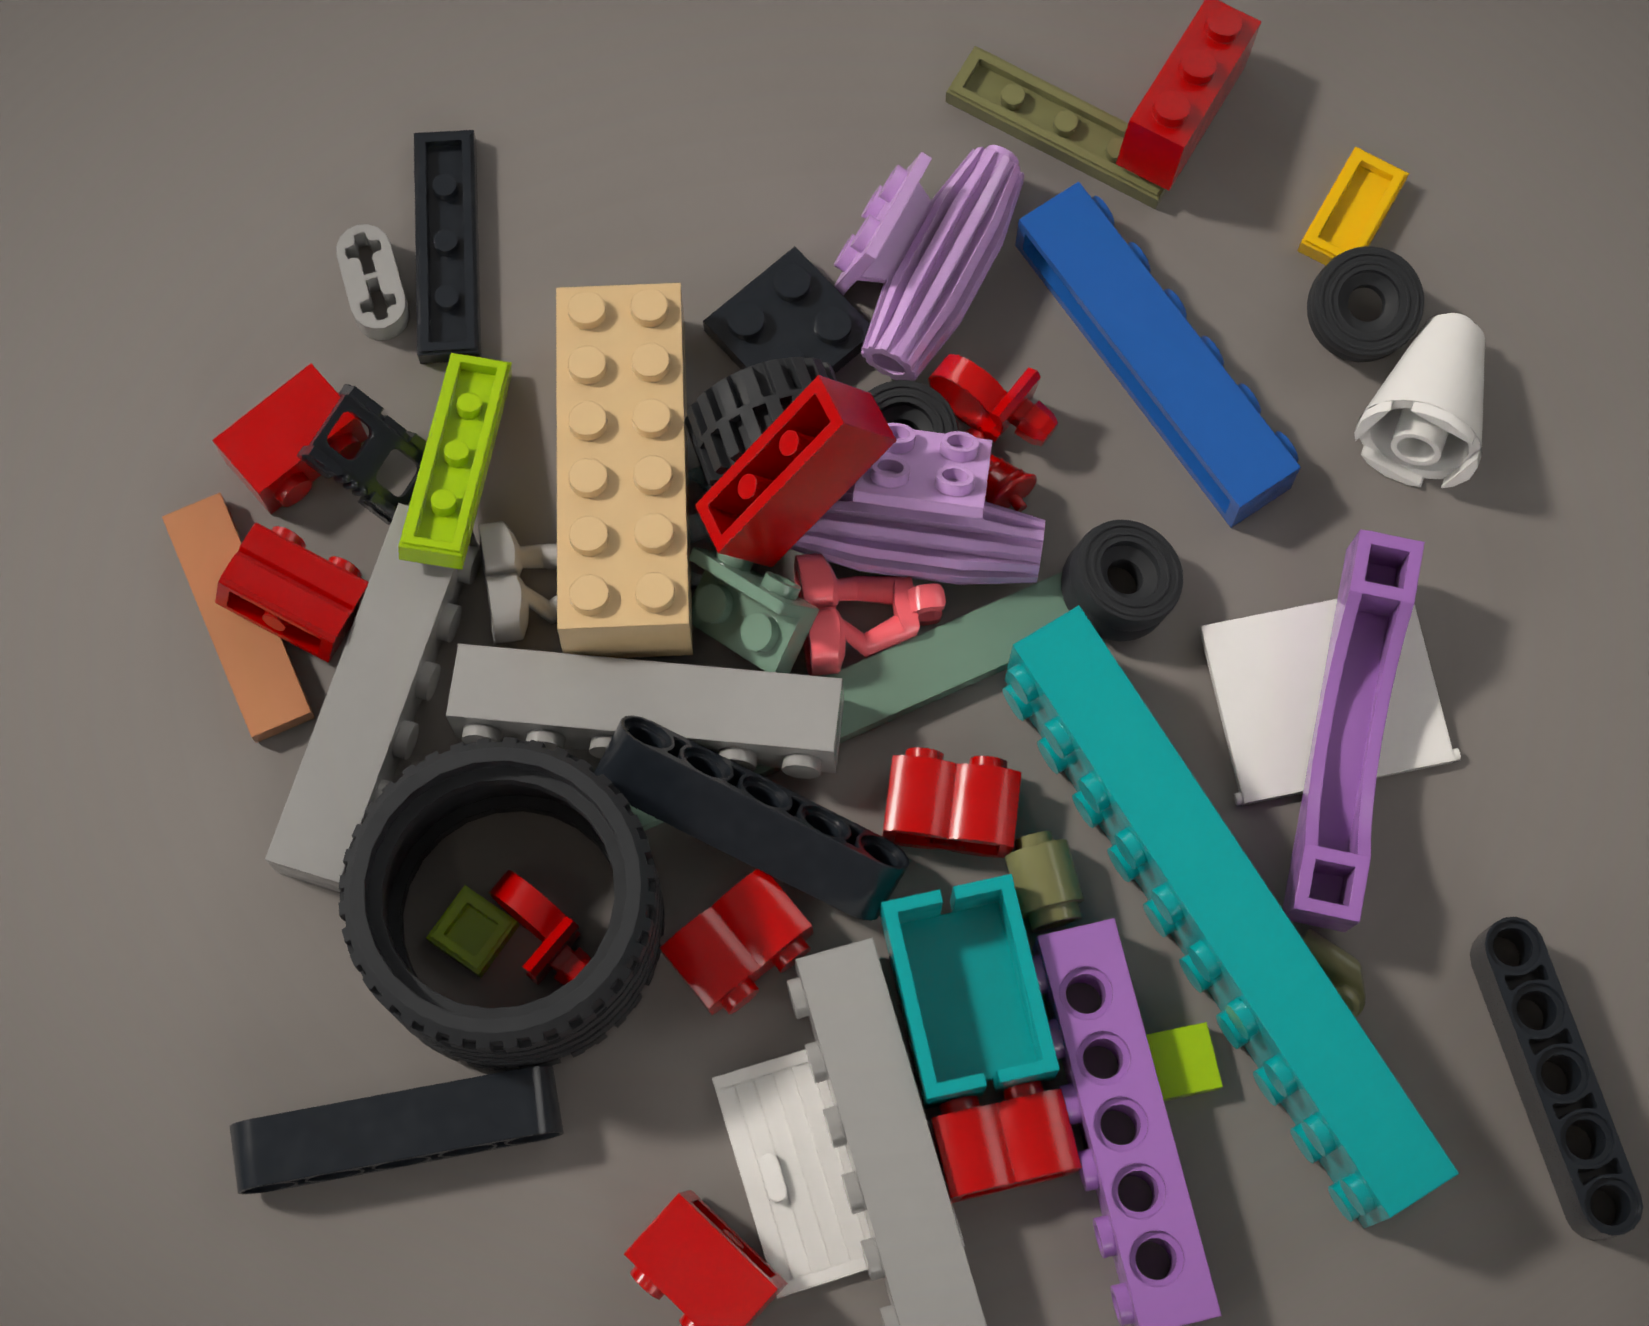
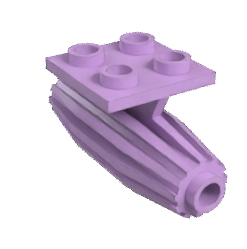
[834,145,1025,381]
[791,423,1045,585]

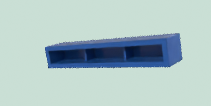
[1015,182,1301,528]

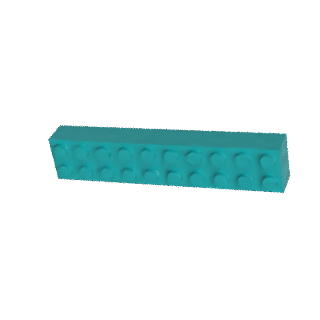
[1002,605,1459,1229]

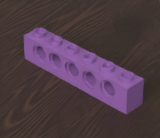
[1032,918,1222,1326]

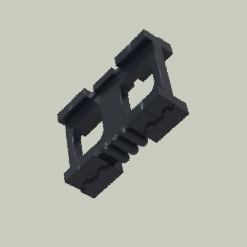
[297,384,427,524]

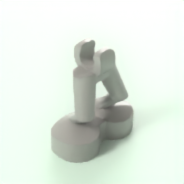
[478,521,557,644]

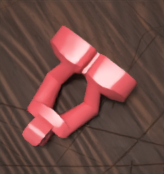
[794,553,946,676]

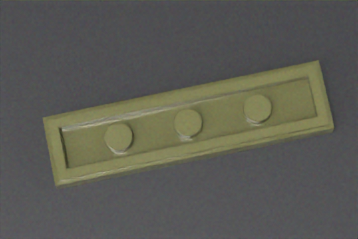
[945,46,1166,209]

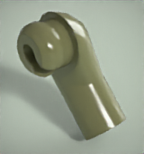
[1302,928,1366,1018]

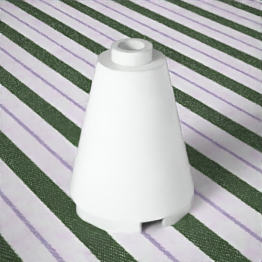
[1354,313,1485,488]

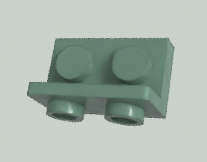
[689,547,820,674]

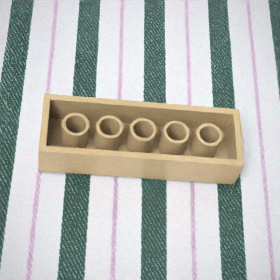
[556,283,693,658]

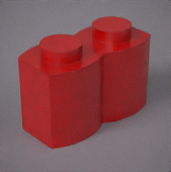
[882,747,1022,858]
[660,869,814,1015]
[928,1081,1082,1203]

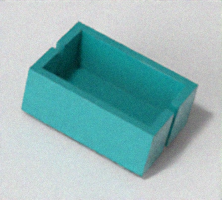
[880,874,1060,1109]

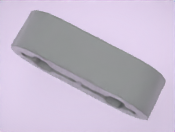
[336,224,410,341]

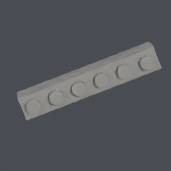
[265,503,483,892]
[446,644,844,779]
[786,937,987,1326]

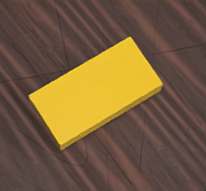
[1297,146,1409,266]

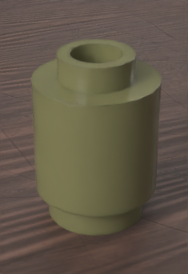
[1005,831,1084,932]

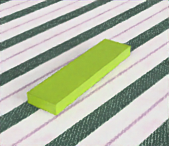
[398,353,512,570]

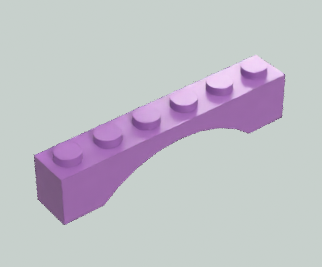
[1282,529,1425,932]

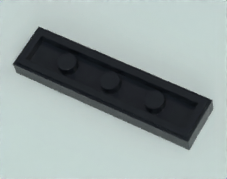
[414,130,481,364]

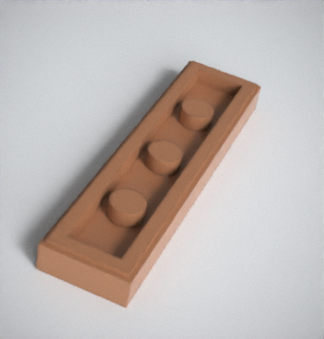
[162,492,315,743]

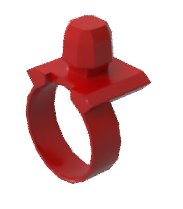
[928,354,1058,446]
[488,870,591,986]

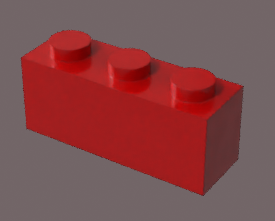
[1116,0,1262,191]
[695,375,897,567]

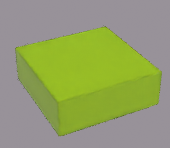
[426,885,520,978]
[1146,1022,1223,1101]

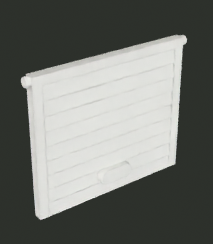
[1199,599,1461,806]
[712,1049,965,1299]

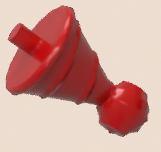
[964,428,1037,512]

